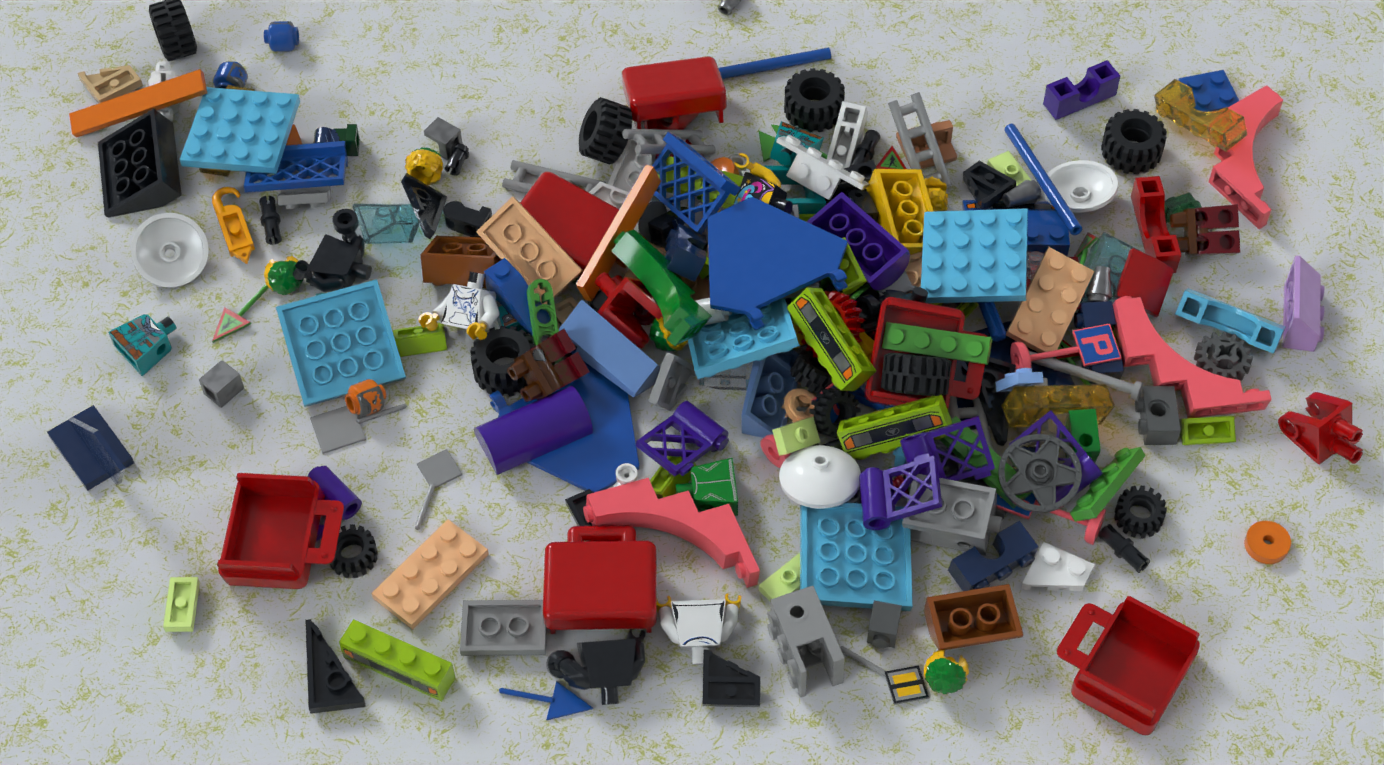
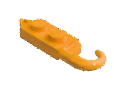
[212,187,255,264]

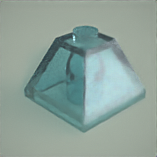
[353,203,419,244]

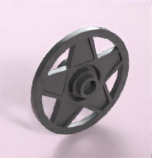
[998,434,1082,513]

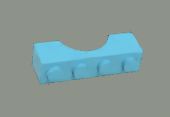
[1175,288,1286,354]

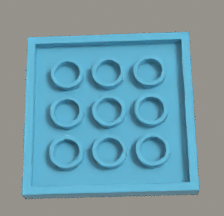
[180,87,300,174]
[921,209,1028,303]
[276,279,406,407]
[688,299,799,379]
[800,503,913,611]

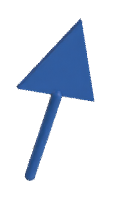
[499,681,593,721]

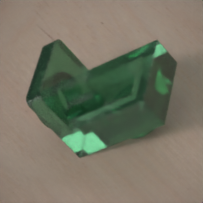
[1165,192,1202,223]

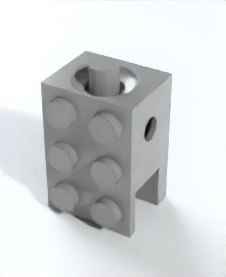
[902,474,1002,556]
[767,586,845,697]

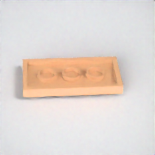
[476,196,583,305]
[1006,247,1094,358]
[371,519,489,630]

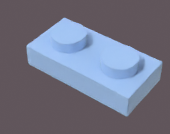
[995,368,1044,392]

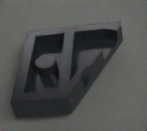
[963,160,1016,210]
[702,649,760,707]

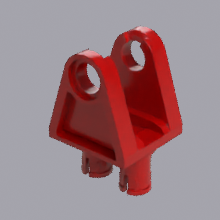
[595,272,663,349]
[1278,392,1363,465]

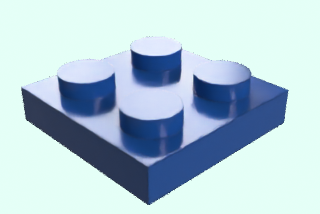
[1177,70,1239,119]

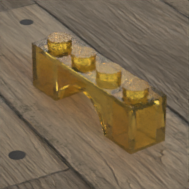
[1154,79,1247,151]
[1001,385,1115,427]

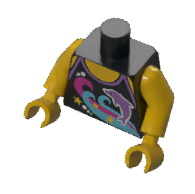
[718,153,793,214]

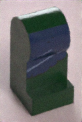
[313,124,360,156]

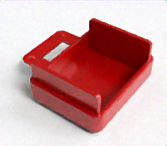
[622,56,727,129]
[520,171,620,277]
[865,297,987,409]
[217,473,344,589]
[543,525,657,634]
[1057,596,1200,736]

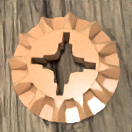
[782,388,815,422]

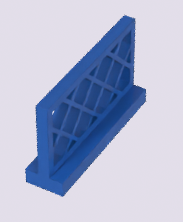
[652,132,741,235]
[244,141,348,193]

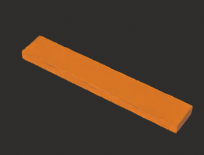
[69,69,207,138]
[576,165,661,301]

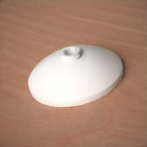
[1043,160,1118,213]
[131,213,209,288]
[779,445,861,509]

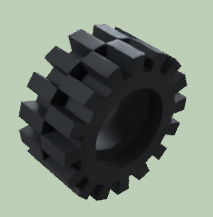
[790,350,833,394]
[809,388,861,438]
[1114,485,1167,539]
[330,524,378,578]

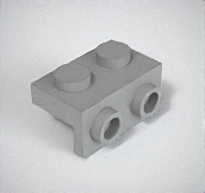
[277,176,331,209]

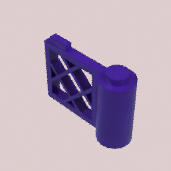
[636,401,729,476]
[1009,410,1103,502]
[900,416,995,481]
[859,453,942,530]
[308,466,362,542]

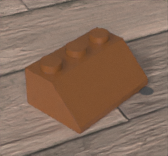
[420,235,502,289]
[924,584,1023,651]

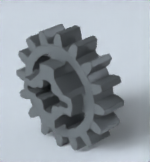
[1194,332,1253,381]

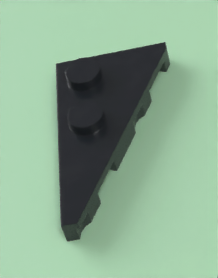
[401,173,447,240]
[966,357,1016,446]
[305,619,366,714]

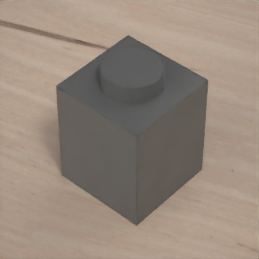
[867,600,902,648]

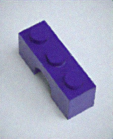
[1043,60,1121,120]

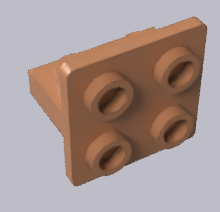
[896,120,957,169]

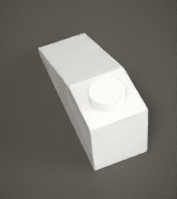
[826,101,868,169]

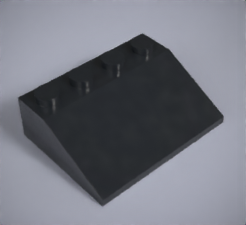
[98,108,182,218]

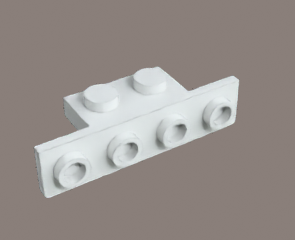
[776,135,869,200]

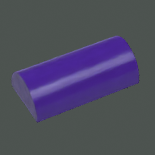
[807,192,910,290]
[474,386,593,475]

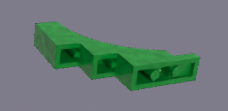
[611,230,712,346]

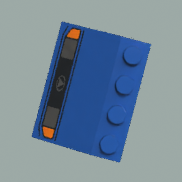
[962,200,1070,258]

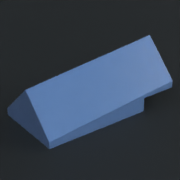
[559,299,660,398]
[741,349,799,438]

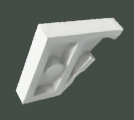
[1021,542,1095,591]

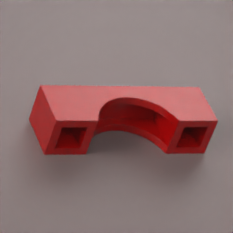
[1131,176,1181,273]

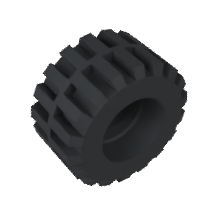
[149,0,197,62]
[784,68,845,133]
[579,97,632,165]
[1101,109,1167,174]
[470,326,535,396]
[881,353,951,396]

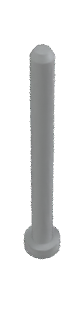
[1029,351,1143,400]

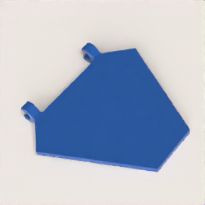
[707,197,848,331]
[489,345,639,493]

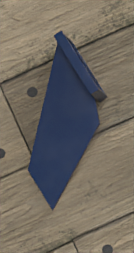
[47,405,134,491]

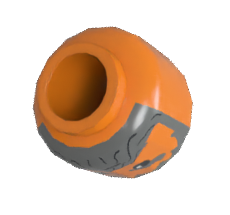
[345,379,386,417]

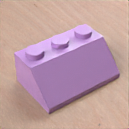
[1283,256,1325,352]

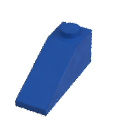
[484,258,550,337]

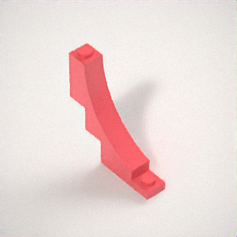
[1209,85,1283,229]
[1113,296,1272,418]
[583,478,760,588]

